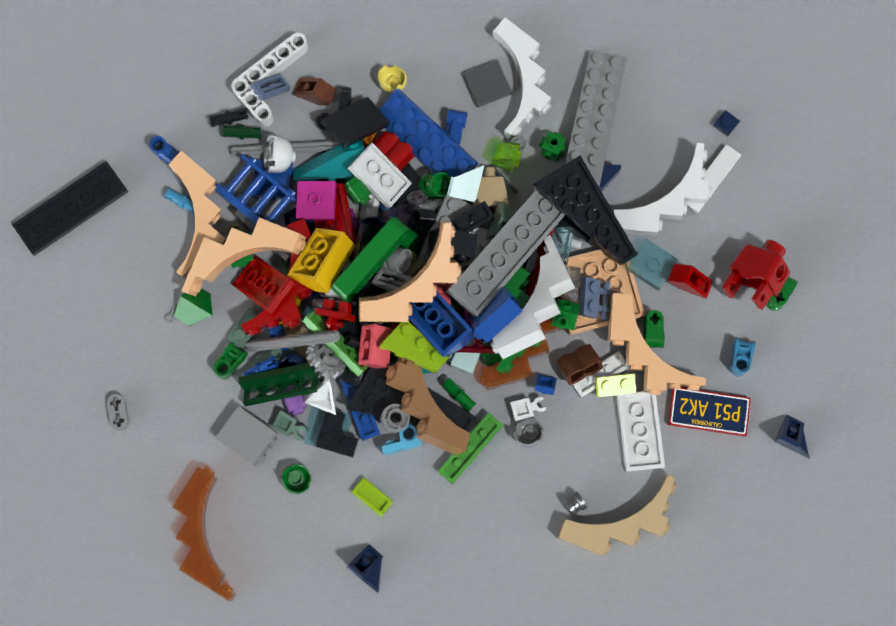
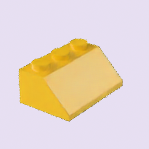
[288,228,356,293]

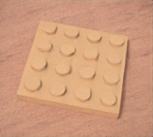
[560,249,645,336]

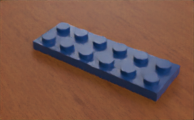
[380,88,479,178]

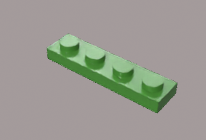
[302,310,368,376]
[438,412,503,485]

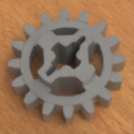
[306,344,346,379]

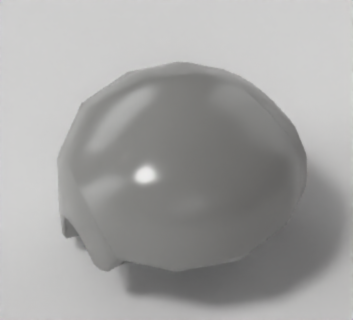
[513,418,544,448]

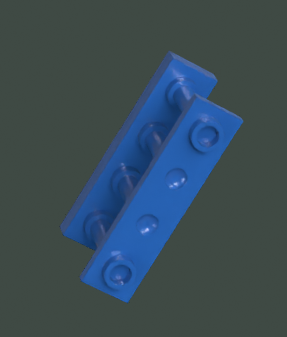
[215,154,297,224]

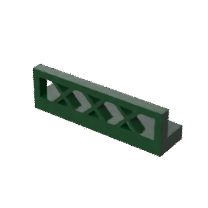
[239,362,319,406]

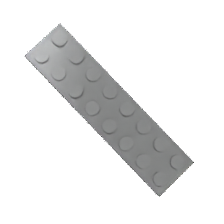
[565,50,627,186]
[447,188,565,318]

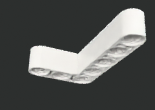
[231,33,308,127]

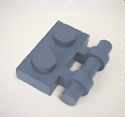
[578,277,612,321]

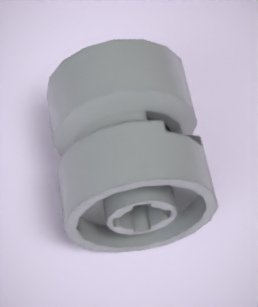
[381,247,413,274]

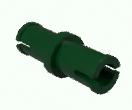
[223,125,261,140]

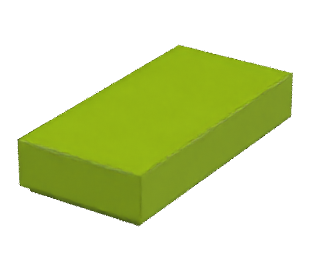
[351,477,394,517]

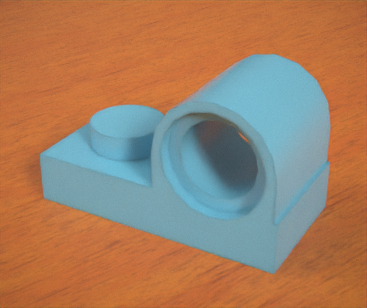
[381,424,422,456]

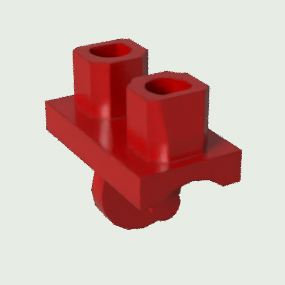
[315,299,356,331]

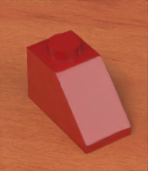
[668,264,713,299]

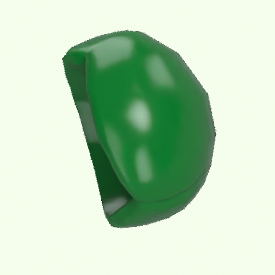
[281,464,311,494]

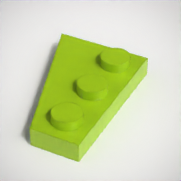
[379,322,449,373]

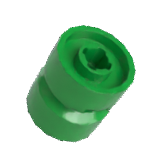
[418,172,451,197]

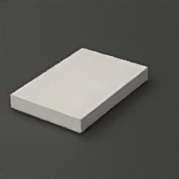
[347,143,412,209]

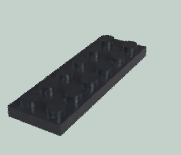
[12,161,129,256]

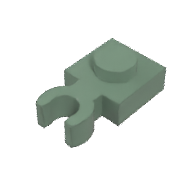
[272,410,309,441]

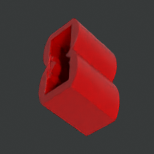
[373,131,414,171]

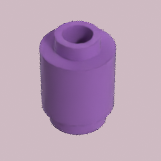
[284,386,307,416]

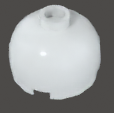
[263,135,296,173]

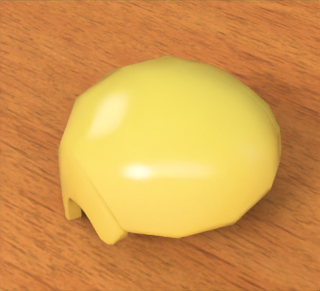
[378,65,407,93]

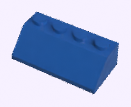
[408,290,476,357]

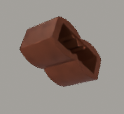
[556,344,603,385]

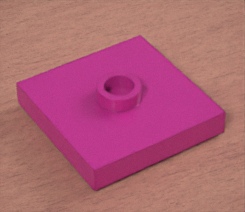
[296,181,337,220]

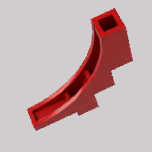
[241,219,313,336]

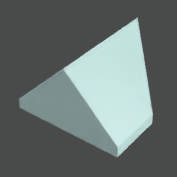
[447,165,484,202]

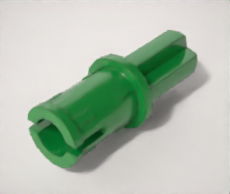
[442,378,477,412]

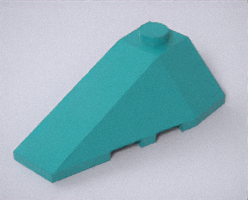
[292,140,364,183]

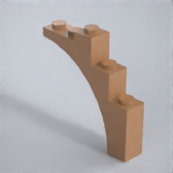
[385,357,470,455]

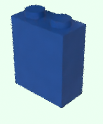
[468,286,523,343]

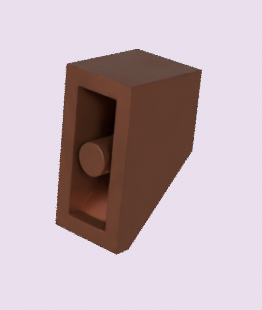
[292,78,337,106]

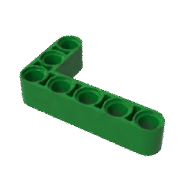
[331,217,420,302]

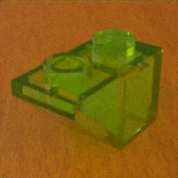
[492,143,522,173]

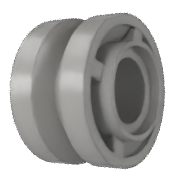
[380,404,410,433]

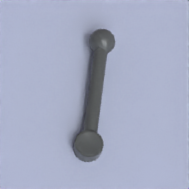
[490,164,518,194]

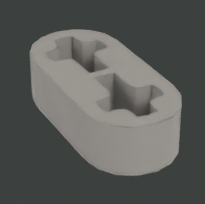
[107,394,129,431]

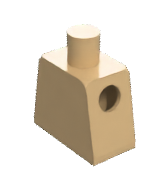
[473,167,509,211]

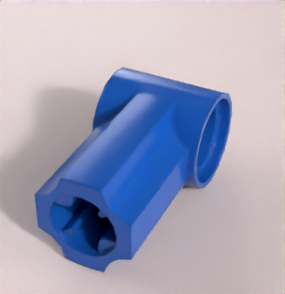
[446,109,467,145]
[149,136,179,165]

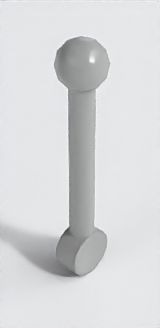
[165,291,185,323]

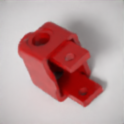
[722,240,790,310]

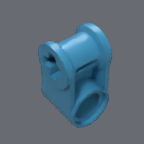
[730,337,755,376]

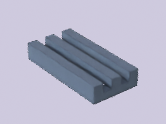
[250,74,291,101]

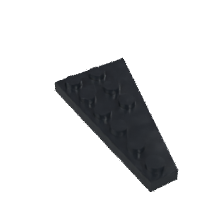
[533,155,638,265]
[346,367,477,432]

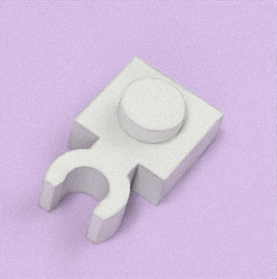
[510,397,546,422]

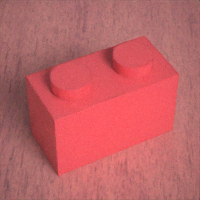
[358,324,392,369]

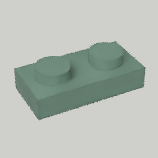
[227,307,259,350]

